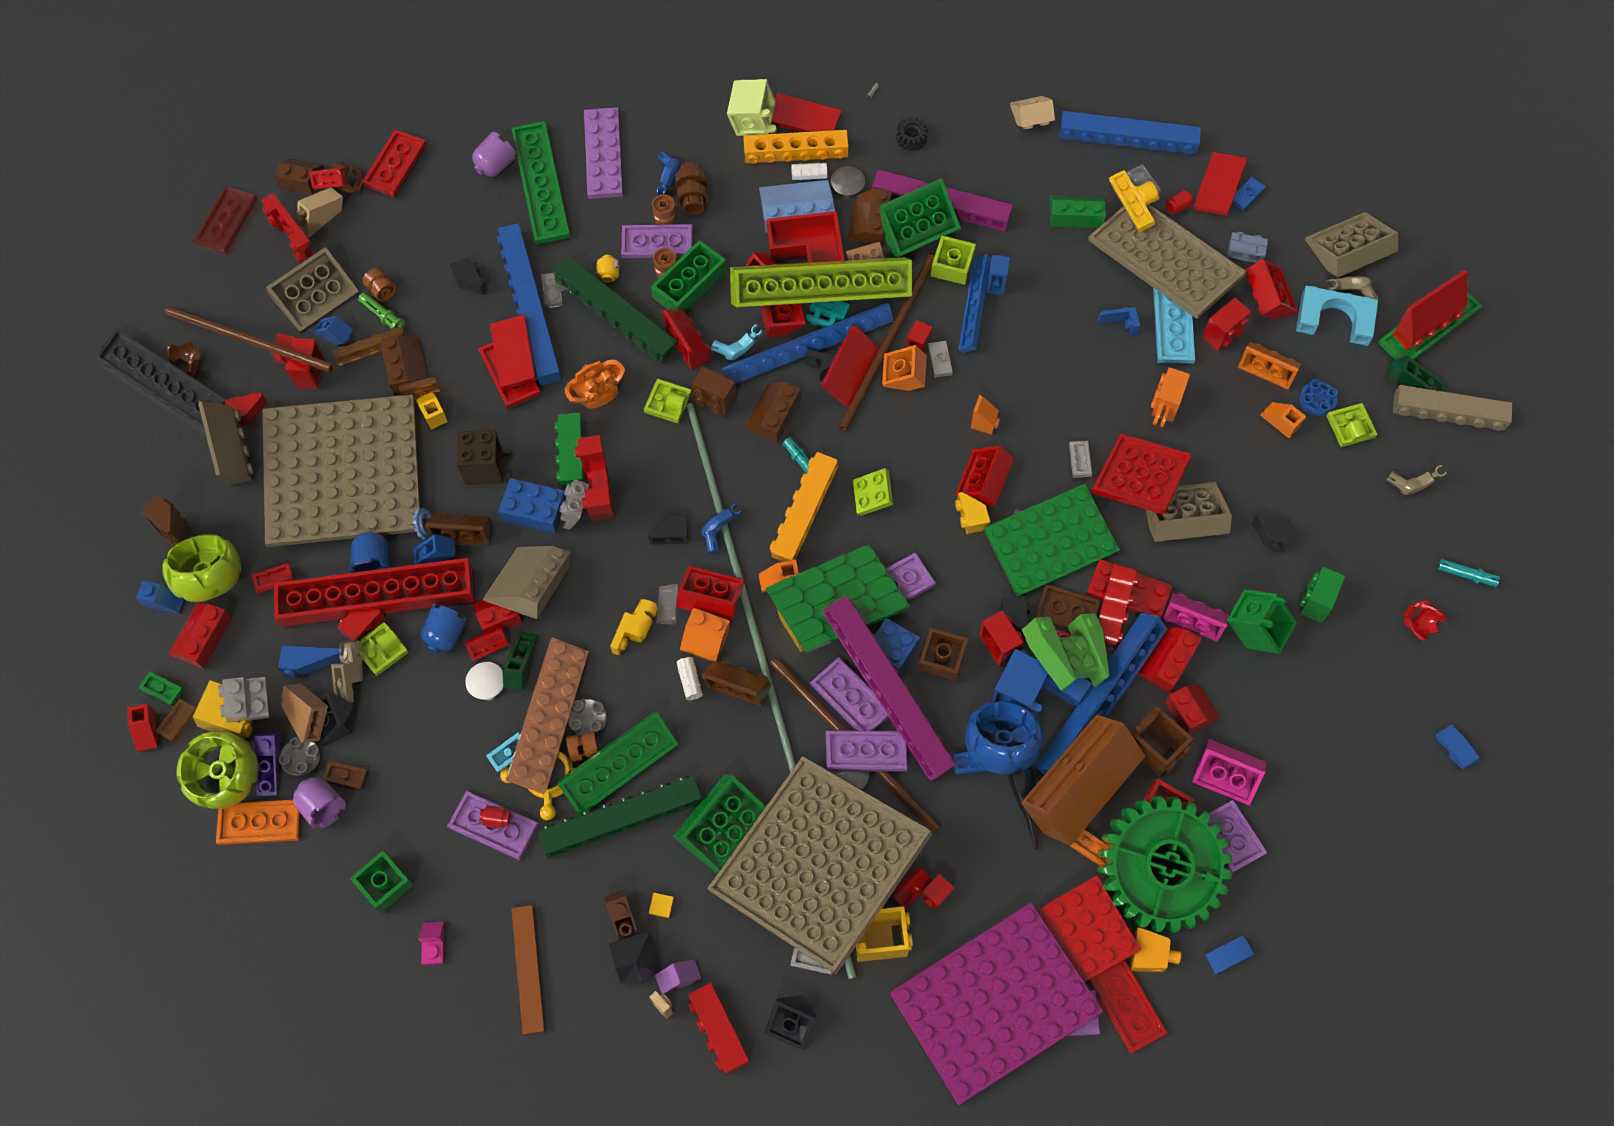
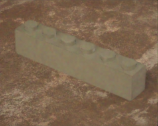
[1393,385,1512,431]

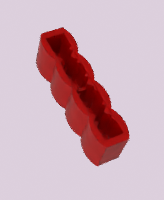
[1098,564,1139,646]

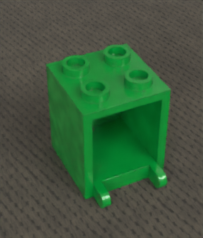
[1227,589,1297,654]

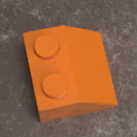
[882,345,927,391]
[680,608,731,662]

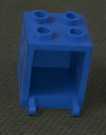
[991,649,1049,718]

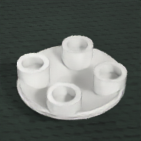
[466,662,503,700]

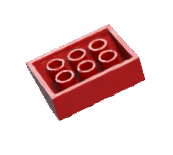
[1393,270,1468,350]

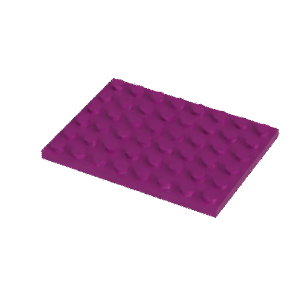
[890,903,1103,1106]

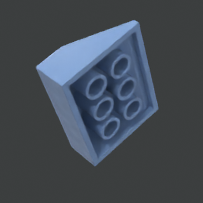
[759,180,835,233]

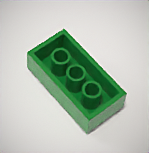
[651,240,727,313]

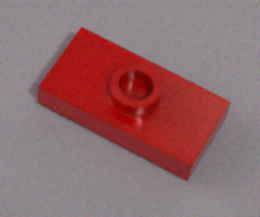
[309,168,346,189]
[251,563,295,594]
[464,626,509,661]
[891,866,932,909]

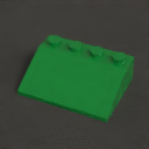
[878,178,961,257]
[673,774,766,874]

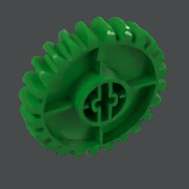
[1097,796,1233,933]

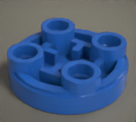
[1299,379,1338,416]

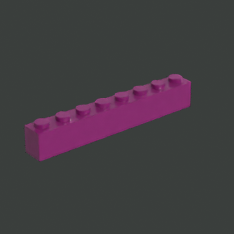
[872,170,1013,232]

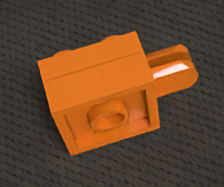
[1150,367,1190,428]

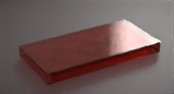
[193,186,257,254]

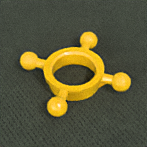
[500,751,576,821]

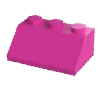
[1162,593,1229,642]
[1192,739,1266,806]

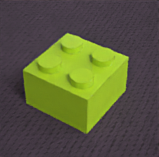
[931,236,976,285]

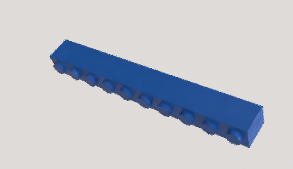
[496,223,562,386]
[1036,613,1168,775]

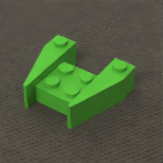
[1022,613,1110,691]

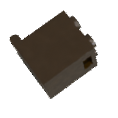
[457,429,512,485]

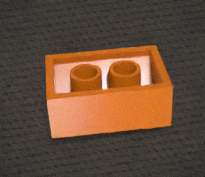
[1238,342,1301,389]

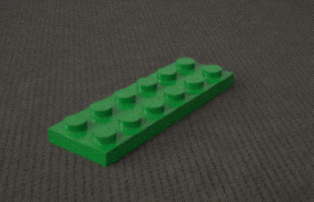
[1378,292,1482,360]
[556,711,678,816]

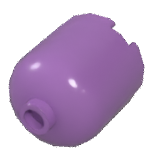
[472,132,517,177]
[293,777,346,829]

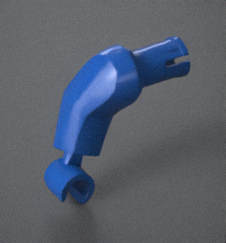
[656,151,681,195]
[701,504,742,554]

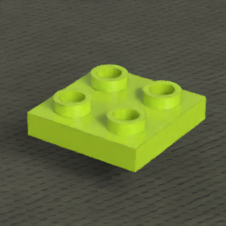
[644,379,692,423]
[1326,403,1378,447]
[853,468,893,516]
[358,622,409,676]

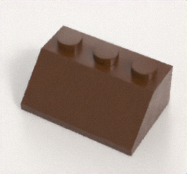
[847,188,892,247]
[380,334,430,395]
[744,382,801,443]
[140,495,190,546]
[425,512,493,545]
[701,661,771,707]

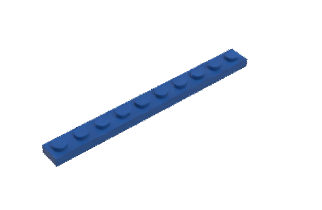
[721,303,894,384]

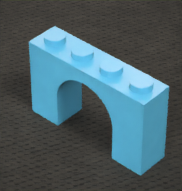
[1296,286,1378,346]

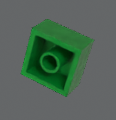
[1299,567,1345,623]
[350,850,414,913]

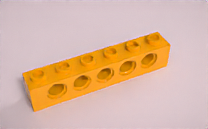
[743,130,848,164]

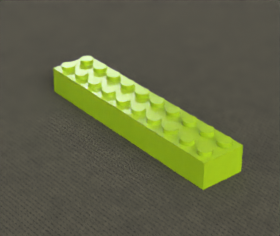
[730,257,912,307]

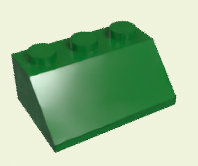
[1050,195,1106,228]

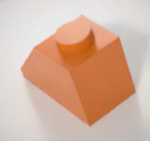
[971,395,1001,435]

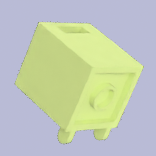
[727,79,777,136]

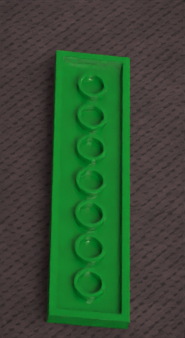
[511,121,570,244]

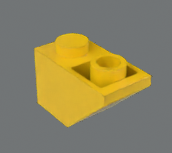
[415,392,448,429]
[955,492,990,534]

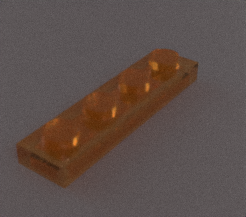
[332,326,406,366]

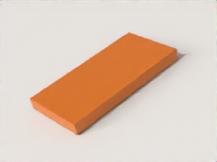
[216,800,301,845]

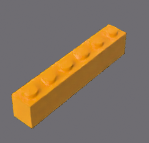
[769,452,838,562]

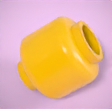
[596,255,619,283]

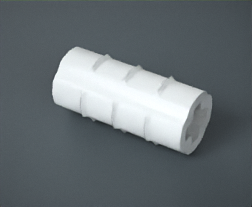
[791,162,827,180]
[677,657,703,700]

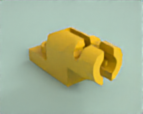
[610,599,658,656]

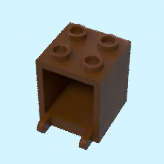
[1130,706,1194,778]

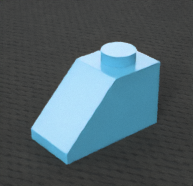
[486,732,521,772]

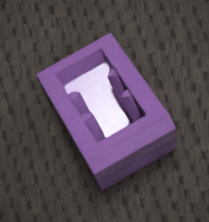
[655,959,702,994]

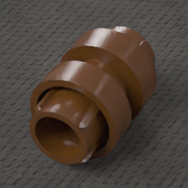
[675,162,709,215]

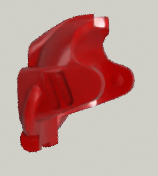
[1402,601,1447,641]

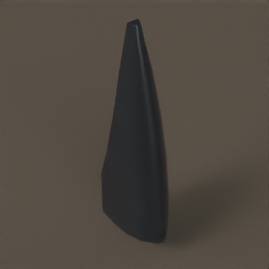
[1007,767,1039,850]

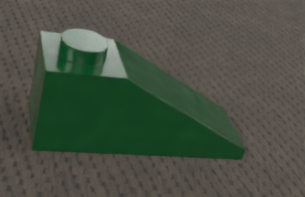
[1387,355,1447,392]
[502,632,538,690]

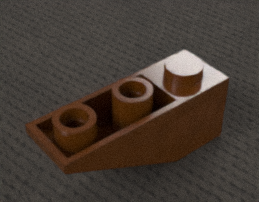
[605,890,639,940]

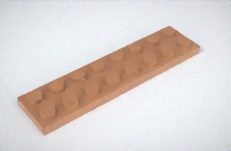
[505,637,589,794]

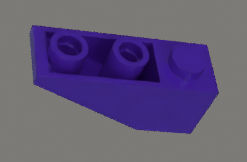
[254,732,282,796]

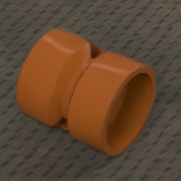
[652,194,676,225]
[653,248,677,278]
[362,268,396,302]
[566,731,599,762]

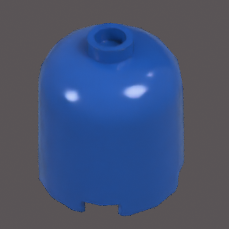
[350,532,390,573]
[421,603,469,653]

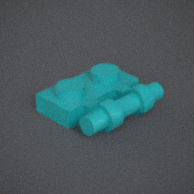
[805,301,850,327]

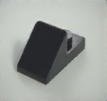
[805,349,836,380]

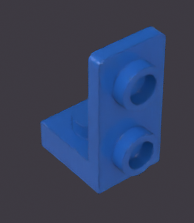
[1098,307,1140,336]

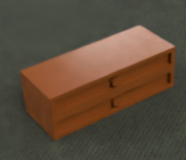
[1021,714,1145,846]

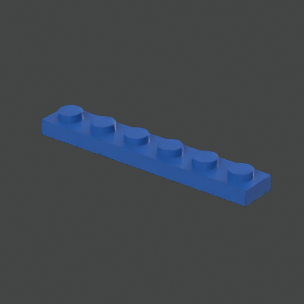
[958,254,991,353]

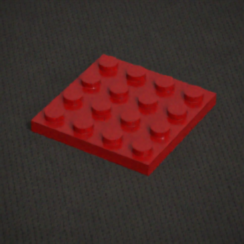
[1092,434,1192,515]
[1036,876,1141,983]

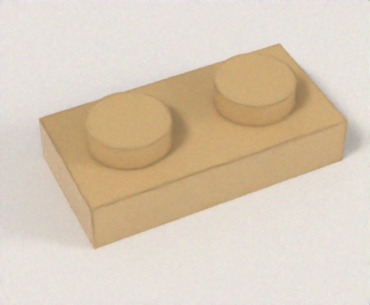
[650,991,673,1019]

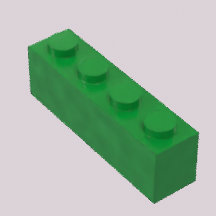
[555,413,585,489]

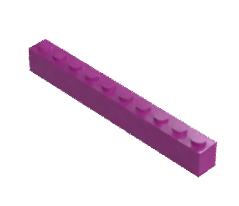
[822,595,955,781]

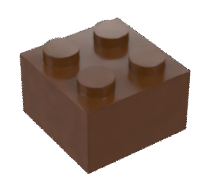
[692,367,737,417]
[918,627,968,682]

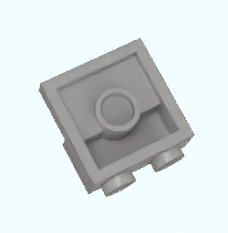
[560,480,589,530]
[219,677,269,723]

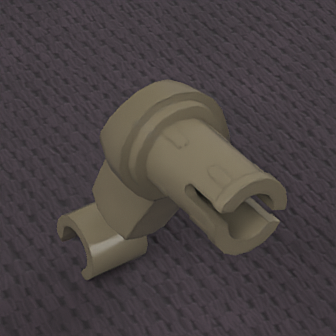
[1326,276,1379,300]
[1386,465,1447,495]

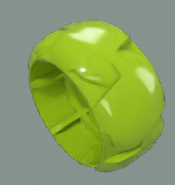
[162,534,241,602]
[176,731,259,809]

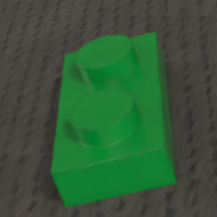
[138,671,184,707]

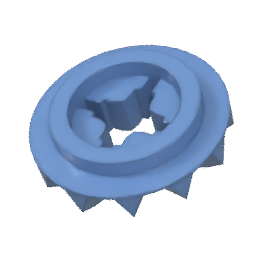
[413,508,431,539]

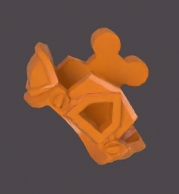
[565,360,626,409]

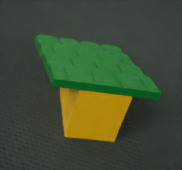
[765,545,910,654]

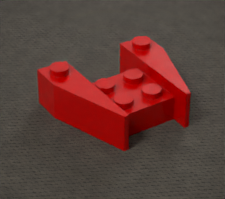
[574,435,615,521]

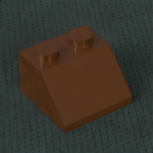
[274,159,324,195]

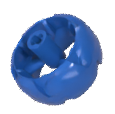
[965,700,1043,775]

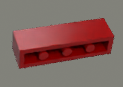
[687,983,749,1075]

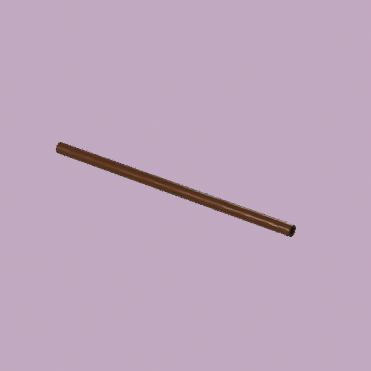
[838,254,935,431]
[165,306,335,373]
[770,657,941,833]

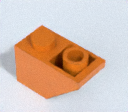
[1260,402,1306,438]
[759,560,799,593]

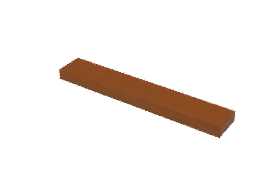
[511,905,545,1035]

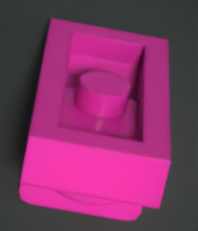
[419,922,445,966]

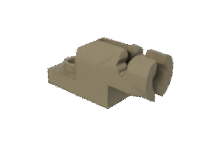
[331,641,363,703]

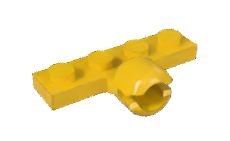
[1109,170,1159,232]

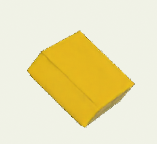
[649,893,674,918]

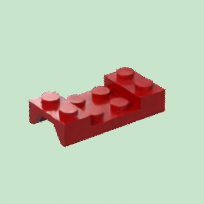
[261,193,314,263]

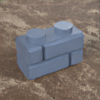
[1226,232,1268,263]

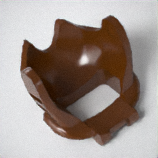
[331,162,364,194]
[167,341,201,377]

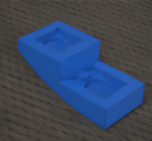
[1435,725,1479,770]
[1205,935,1255,974]

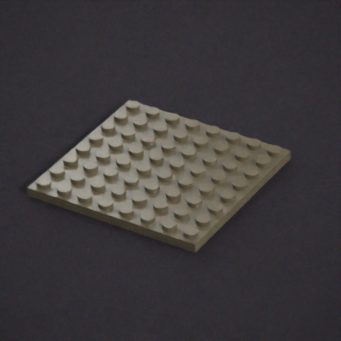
[263,395,420,547]
[707,756,933,975]

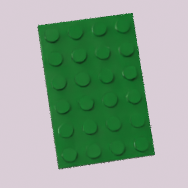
[983,484,1120,597]

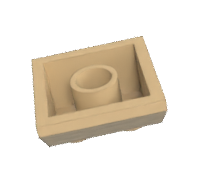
[1010,96,1055,129]

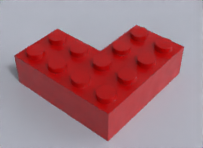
[766,211,844,263]

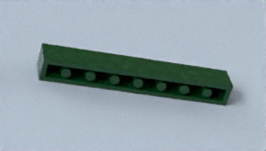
[554,256,677,364]
[538,776,702,859]

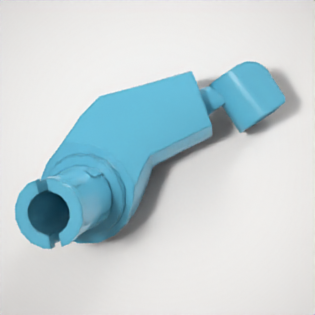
[711,325,763,360]

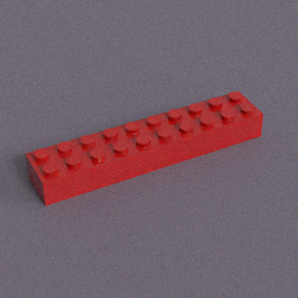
[274,558,475,627]

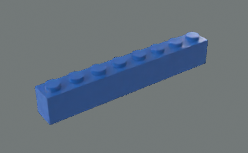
[1059,111,1201,155]

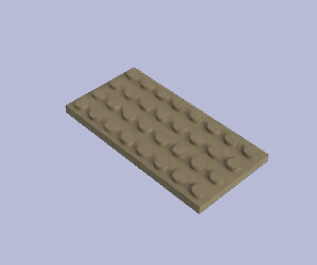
[1088,204,1246,319]

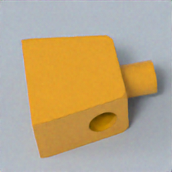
[1130,928,1181,972]

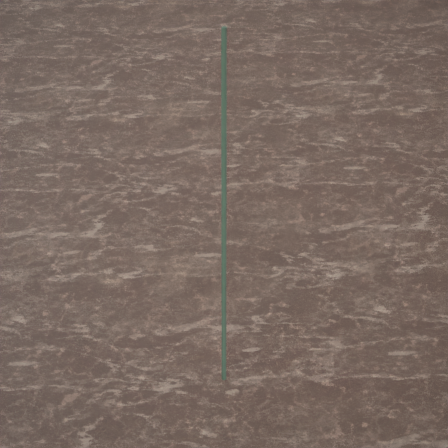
[687,403,857,980]

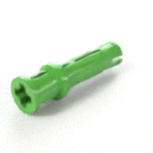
[358,292,405,333]

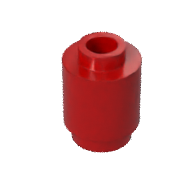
[1166,190,1193,214]
[479,805,511,828]

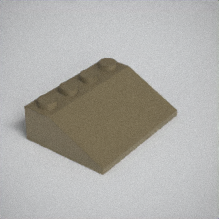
[1305,212,1398,278]
[266,247,359,332]
[198,402,254,485]
[1145,482,1232,542]
[483,546,570,619]

